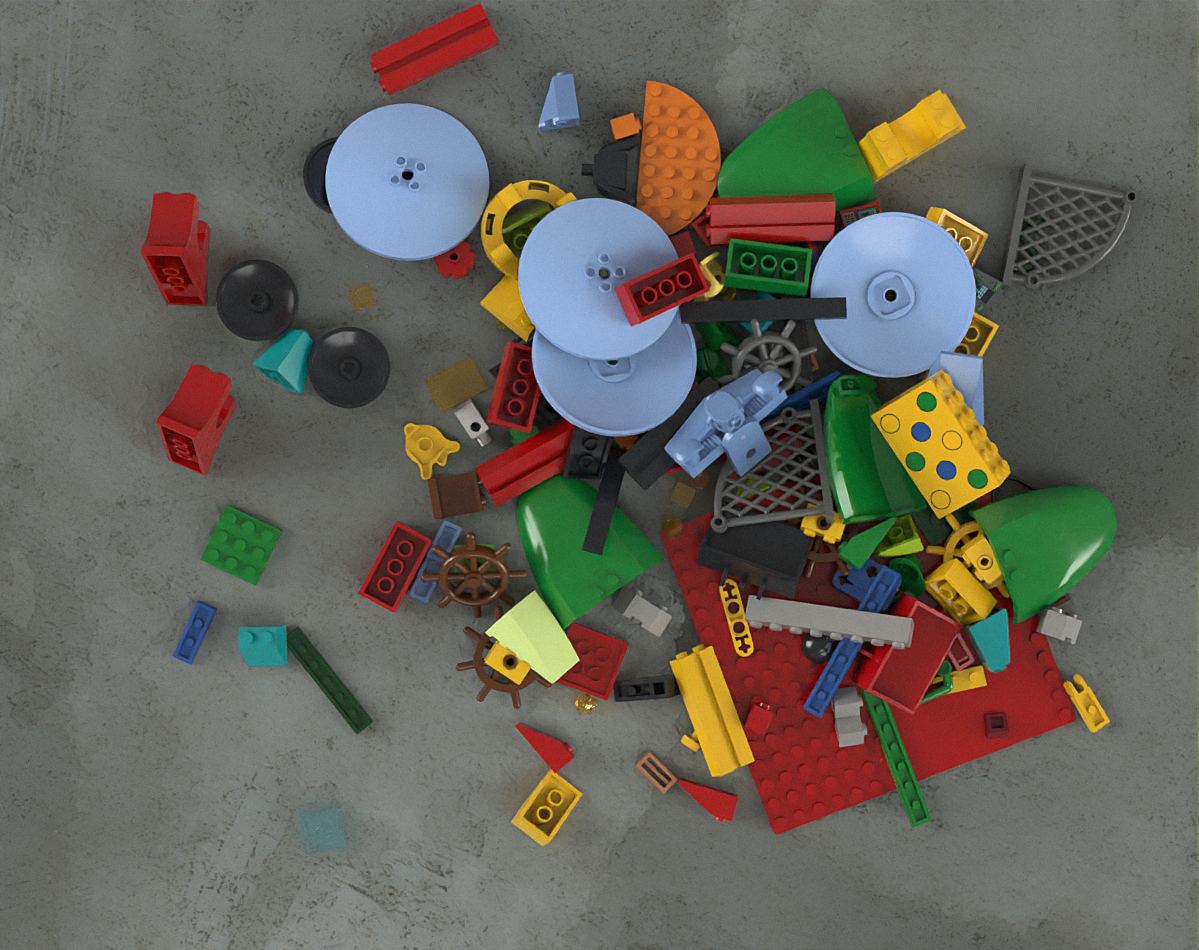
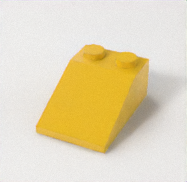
[925,207,989,267]
[480,275,536,342]
[511,769,583,846]

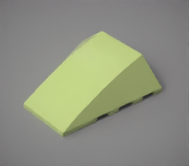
[485,588,579,684]

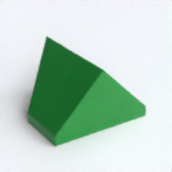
[696,323,740,352]

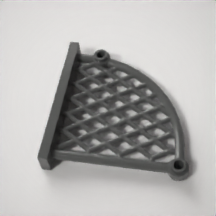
[999,164,1139,290]
[711,399,835,533]

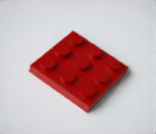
[556,622,629,701]

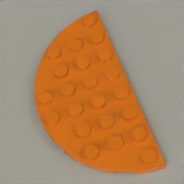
[636,80,721,236]

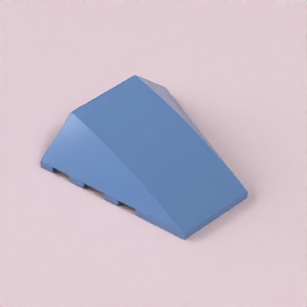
[923,351,984,426]

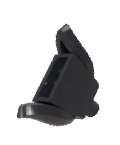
[581,134,640,207]

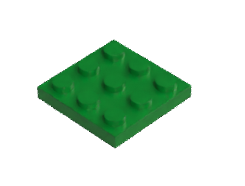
[200,505,283,586]

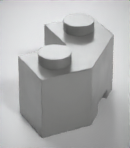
[611,586,673,637]
[1036,606,1082,645]
[831,686,867,747]

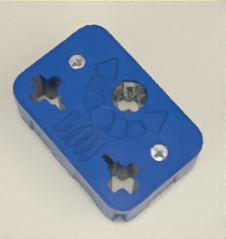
[832,558,902,613]

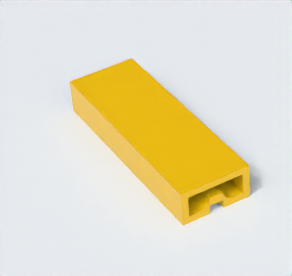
[669,644,755,777]

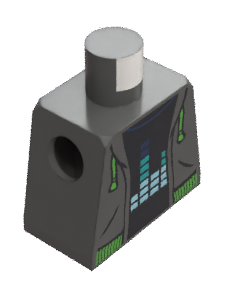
[972,267,1003,314]

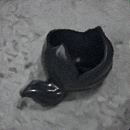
[801,632,837,664]

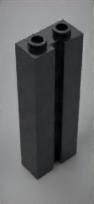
[616,376,721,491]

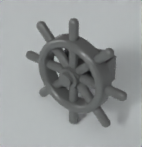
[717,319,817,392]

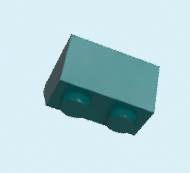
[238,625,287,667]

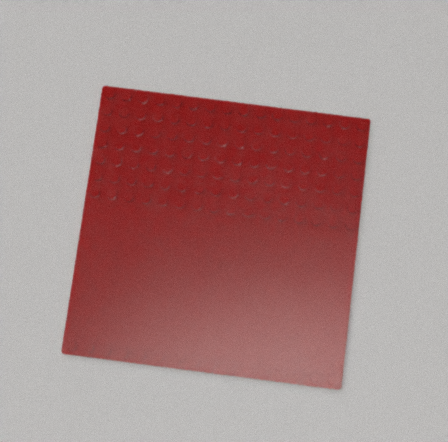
[660,474,1077,835]

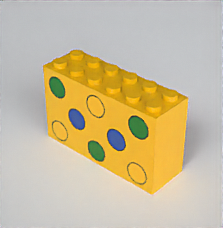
[871,369,1011,519]

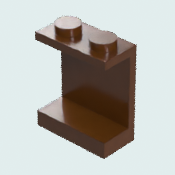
[427,471,487,519]

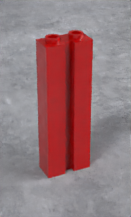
[370,3,499,96]
[706,194,835,244]
[475,418,574,506]

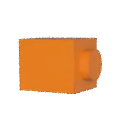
[610,113,642,141]

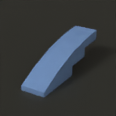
[409,520,462,604]

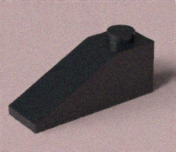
[613,674,680,702]

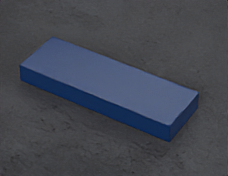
[172,601,217,665]

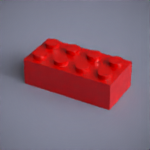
[614,252,710,327]
[486,342,541,433]
[358,521,434,613]

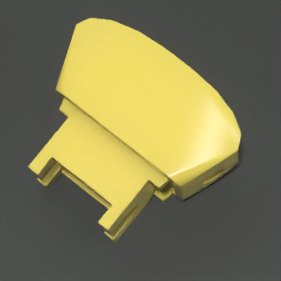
[694,251,728,302]

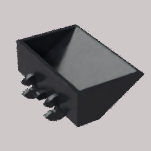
[696,500,816,600]

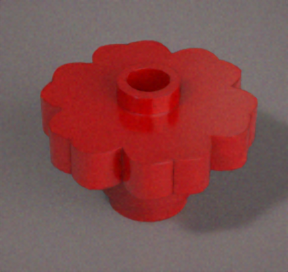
[433,241,475,280]

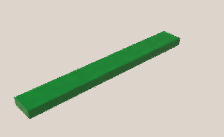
[854,674,932,827]

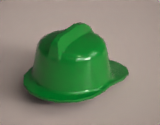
[694,343,726,384]
[889,554,926,597]

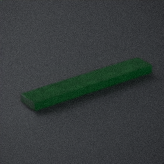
[287,626,374,734]

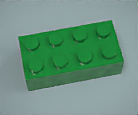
[724,238,812,297]

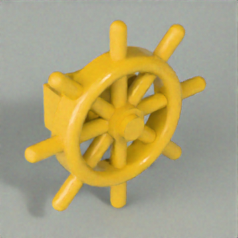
[926,513,1010,598]

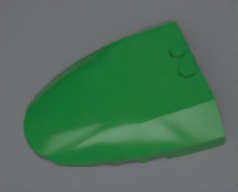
[717,87,875,213]
[823,375,929,524]
[516,472,664,630]
[968,485,1117,624]

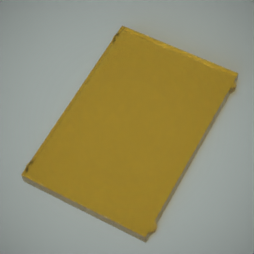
[424,357,487,413]

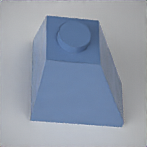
[539,72,580,131]

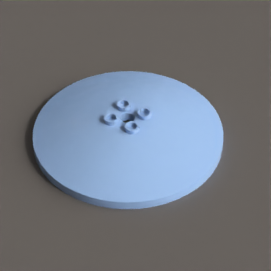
[325,103,489,261]
[518,198,679,361]
[810,212,976,378]
[532,276,697,436]

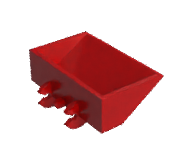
[852,592,963,715]

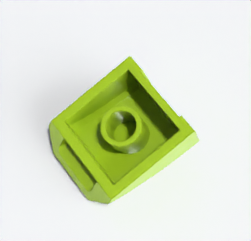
[872,513,924,557]

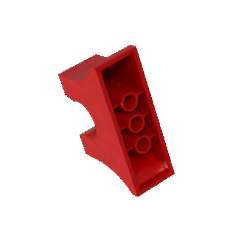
[141,192,211,306]
[156,363,236,476]

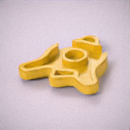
[404,423,461,480]

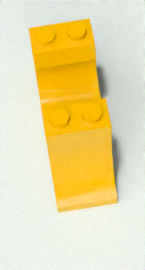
[857,89,966,184]

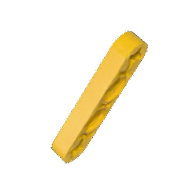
[719,579,754,657]

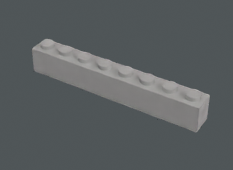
[744,595,914,649]

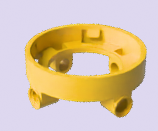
[481,180,577,280]

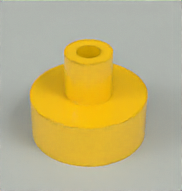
[680,731,701,752]

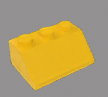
[924,558,998,625]

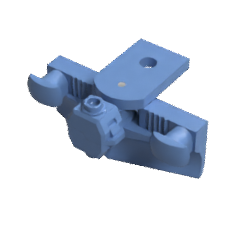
[664,369,788,478]

